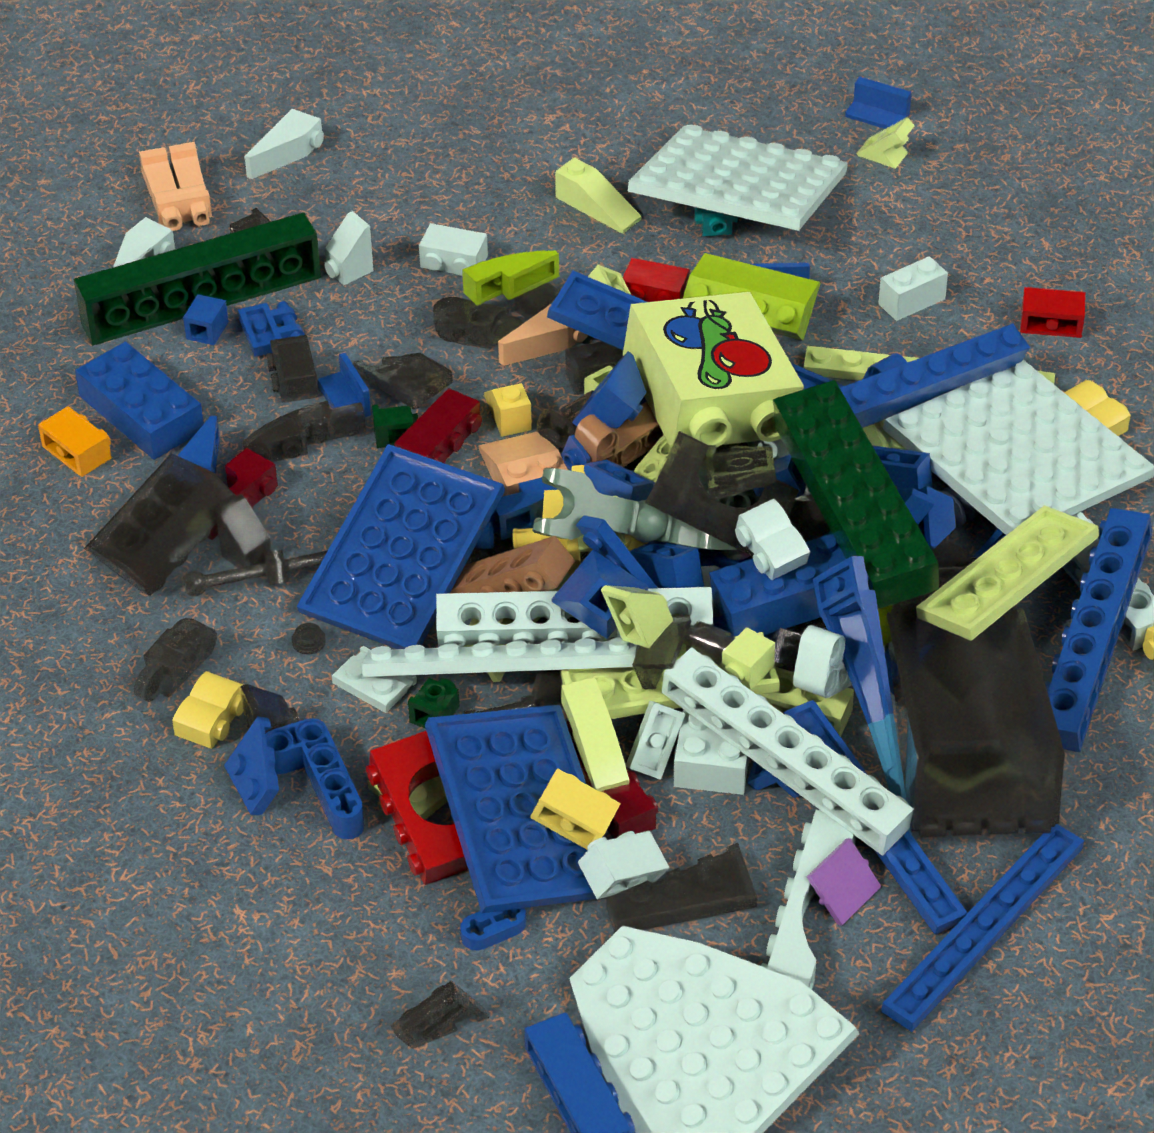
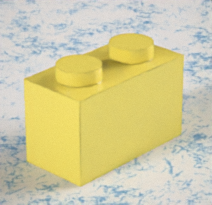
[530,768,621,850]

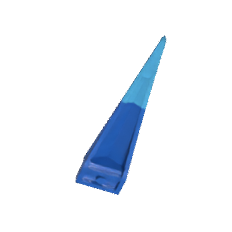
[813,556,912,835]

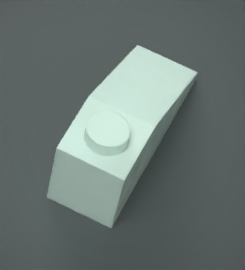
[245,109,324,179]

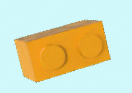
[38,406,112,477]

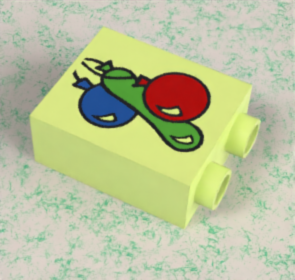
[623,292,804,451]

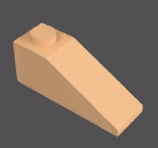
[498,303,588,366]

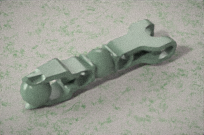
[532,468,753,560]

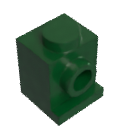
[372,404,418,448]
[408,678,460,729]

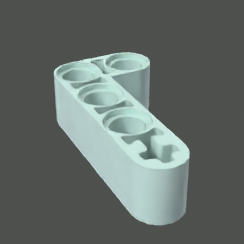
[793,625,885,698]

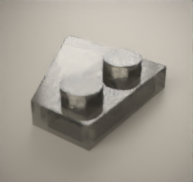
[390,981,489,1049]

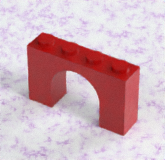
[366,731,468,885]

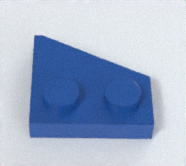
[224,716,279,815]

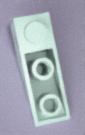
[113,217,175,267]

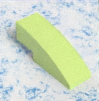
[561,677,629,791]

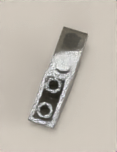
[242,401,366,462]

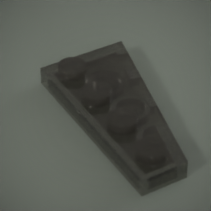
[606,842,758,933]

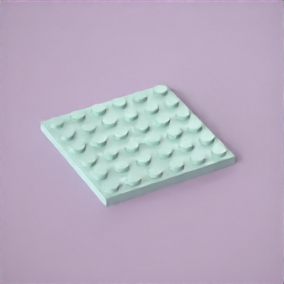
[628,125,848,231]
[883,360,1154,535]

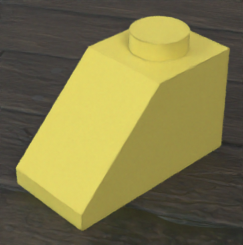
[484,383,532,437]

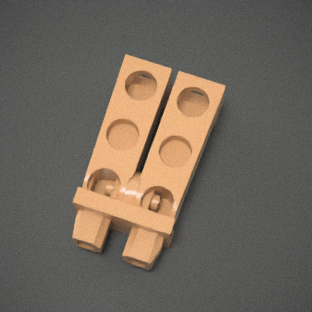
[139,142,212,231]

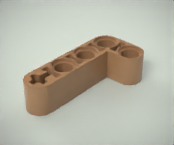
[575,401,664,467]

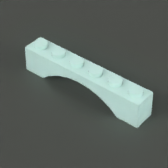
[761,809,856,990]

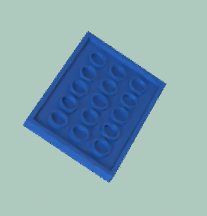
[296,444,505,649]
[425,705,618,913]

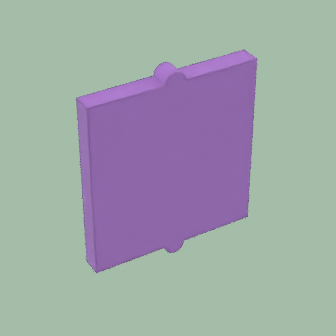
[807,838,882,925]

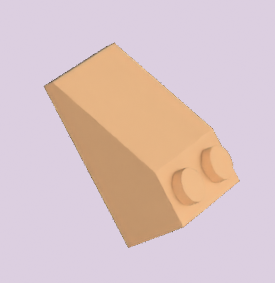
[479,431,568,497]

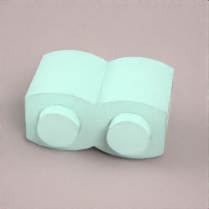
[735,498,810,580]

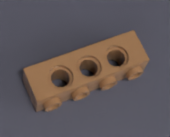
[450,536,575,594]

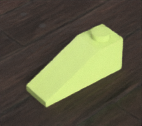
[555,157,642,234]

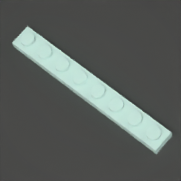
[361,637,640,677]

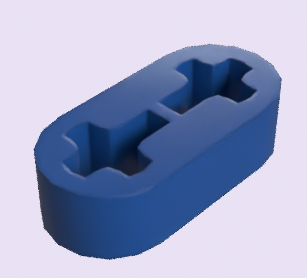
[460,908,526,950]

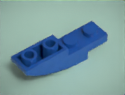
[489,469,572,540]

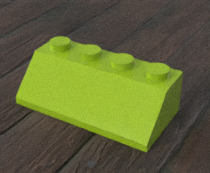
[683,253,821,341]

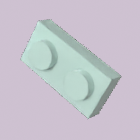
[626,700,685,780]

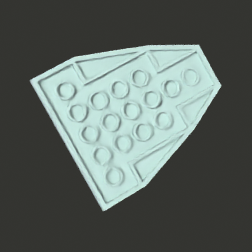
[569,926,859,1133]

